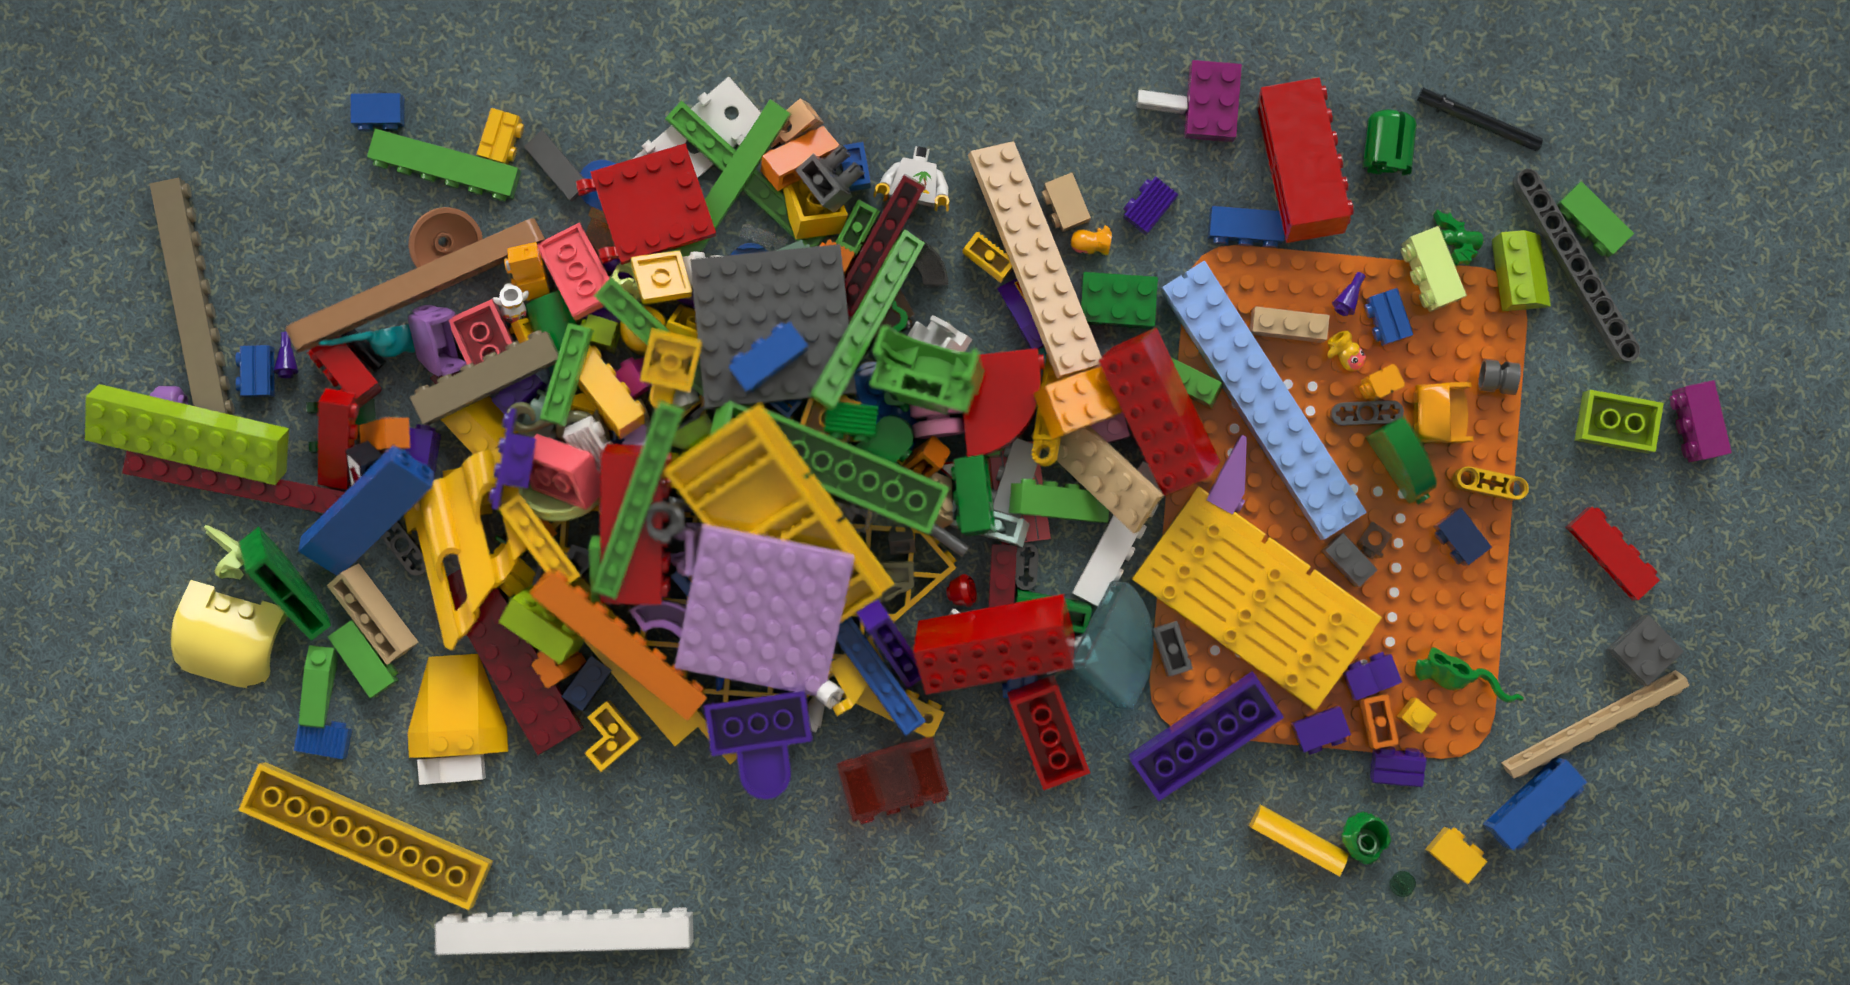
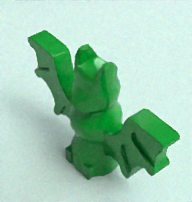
[1433,210,1483,266]

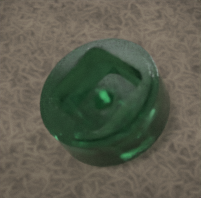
[1389,871,1416,897]

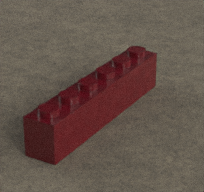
[844,174,926,317]

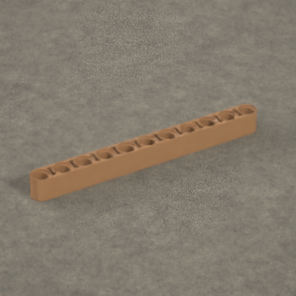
[285,218,545,352]

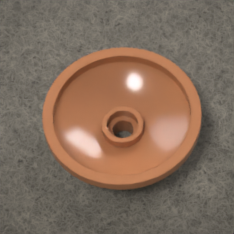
[409,207,483,268]

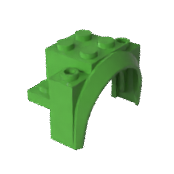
[870,326,985,415]

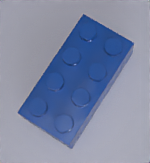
[1483,757,1587,850]

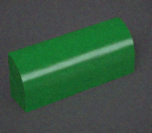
[525,290,581,393]

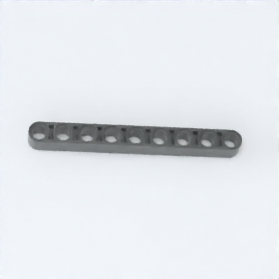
[1513,168,1640,363]

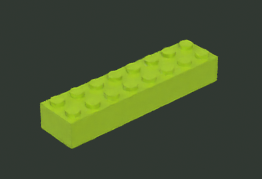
[85,384,289,485]

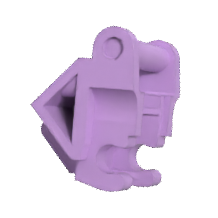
[671,522,704,576]

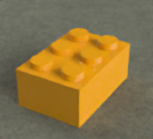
[1033,366,1123,440]

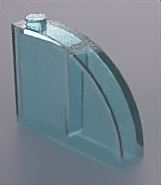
[1071,581,1154,710]

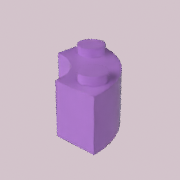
[629,600,687,637]

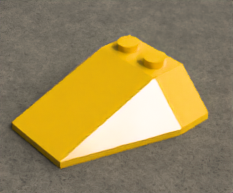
[408,654,508,758]

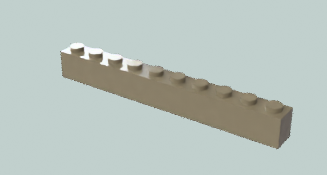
[150,177,235,415]

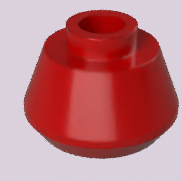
[946,574,977,607]

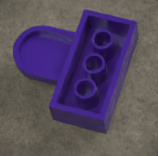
[704,691,813,799]

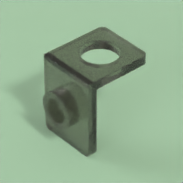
[1356,522,1392,559]

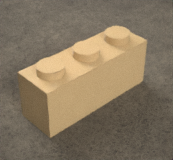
[1249,306,1330,343]

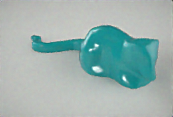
[318,324,415,358]

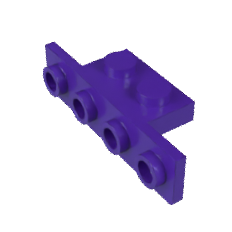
[489,408,537,510]

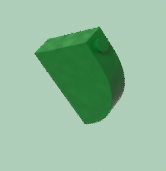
[1365,416,1437,504]
[239,526,331,641]

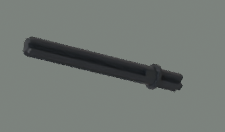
[1417,88,1543,151]

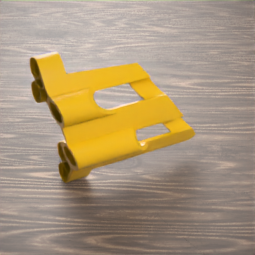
[404,448,528,650]

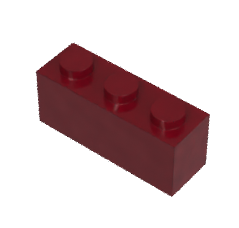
[988,544,1017,608]

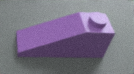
[1207,435,1247,515]

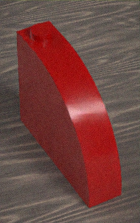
[963,348,1045,457]

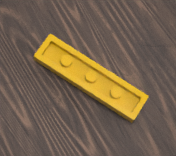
[499,494,581,584]

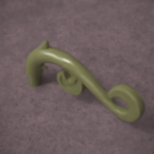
[507,402,611,442]

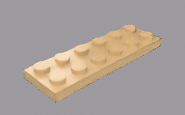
[1031,426,1163,534]

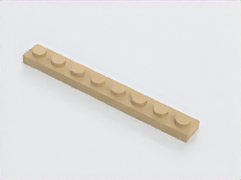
[1501,670,1690,779]

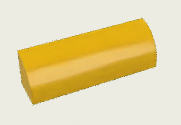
[1248,804,1348,876]

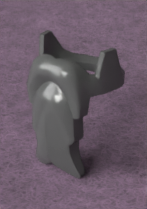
[646,499,685,543]

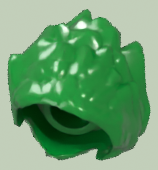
[1341,812,1391,865]

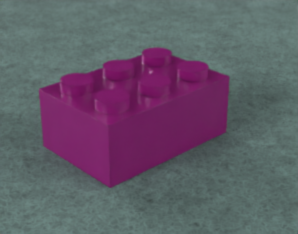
[1184,60,1242,142]
[1670,380,1732,462]

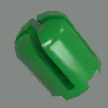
[1362,109,1417,176]

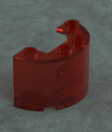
[836,736,950,824]

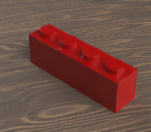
[318,388,359,490]
[1566,506,1660,601]

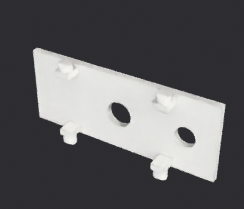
[633,77,761,178]

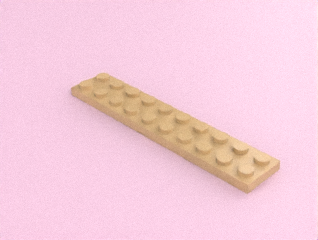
[968,141,1101,379]

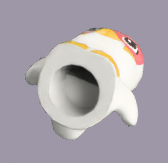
[492,283,529,323]

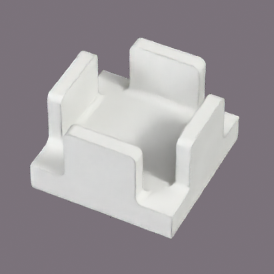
[907,315,972,352]

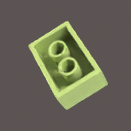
[1401,226,1467,312]

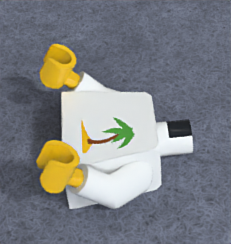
[873,146,949,212]

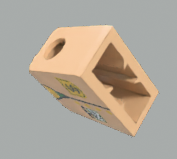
[771,98,823,150]

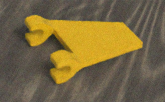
[828,639,884,716]

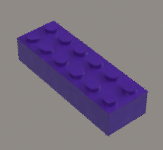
[1129,671,1284,801]

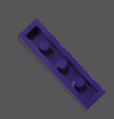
[856,599,921,688]

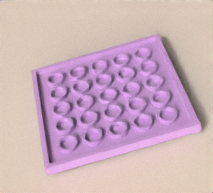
[675,524,854,696]

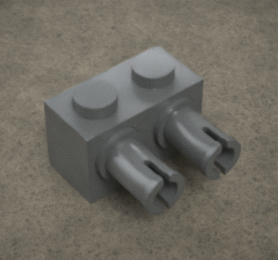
[796,144,865,213]

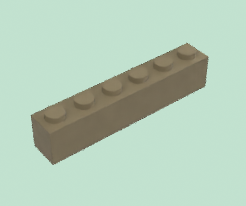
[410,330,559,425]

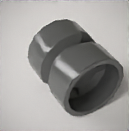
[1478,359,1521,395]

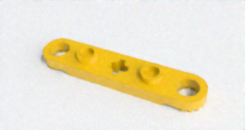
[1031,354,1070,466]

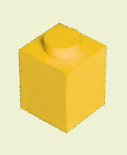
[1396,697,1436,734]

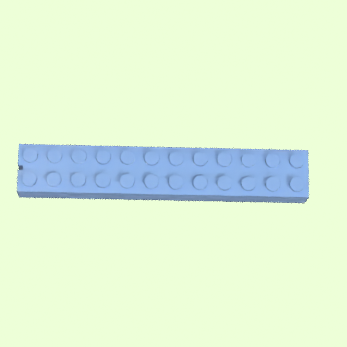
[1160,260,1367,540]

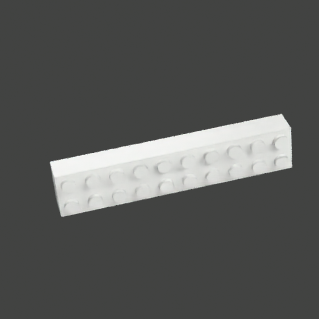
[435,907,693,954]

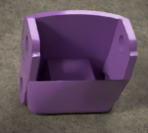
[408,305,467,376]

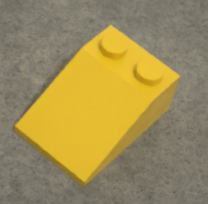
[783,179,848,240]

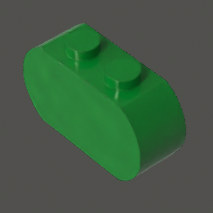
[855,415,914,464]

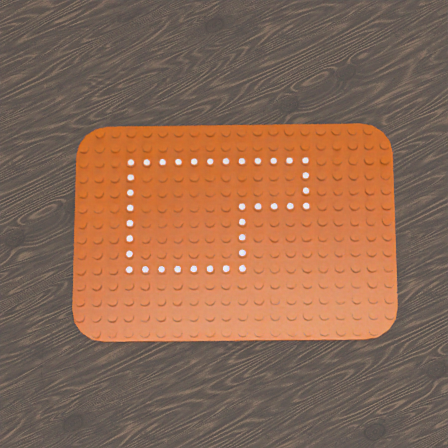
[1149,245,1527,759]

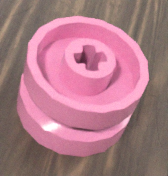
[909,404,965,439]

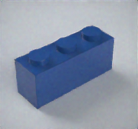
[1208,206,1285,248]
[728,322,809,395]

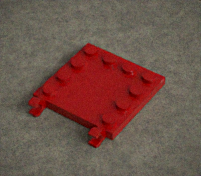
[576,143,716,265]

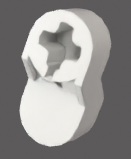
[815,681,844,709]

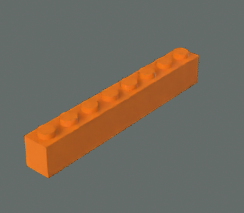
[530,568,707,721]

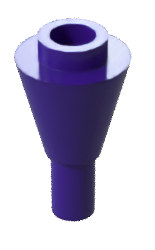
[1332,272,1366,316]
[273,332,299,378]

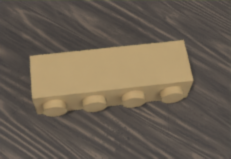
[327,563,419,665]

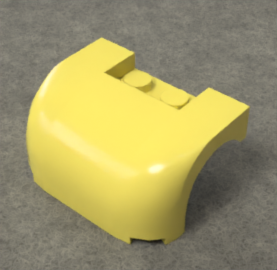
[171,580,287,688]

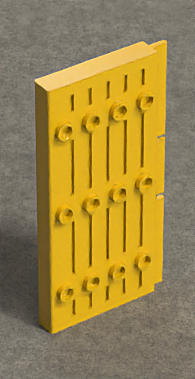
[664,404,895,623]
[1131,486,1382,711]

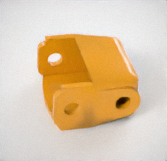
[1413,382,1473,443]

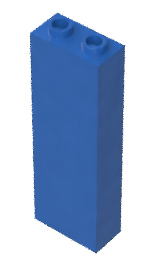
[298,445,434,576]

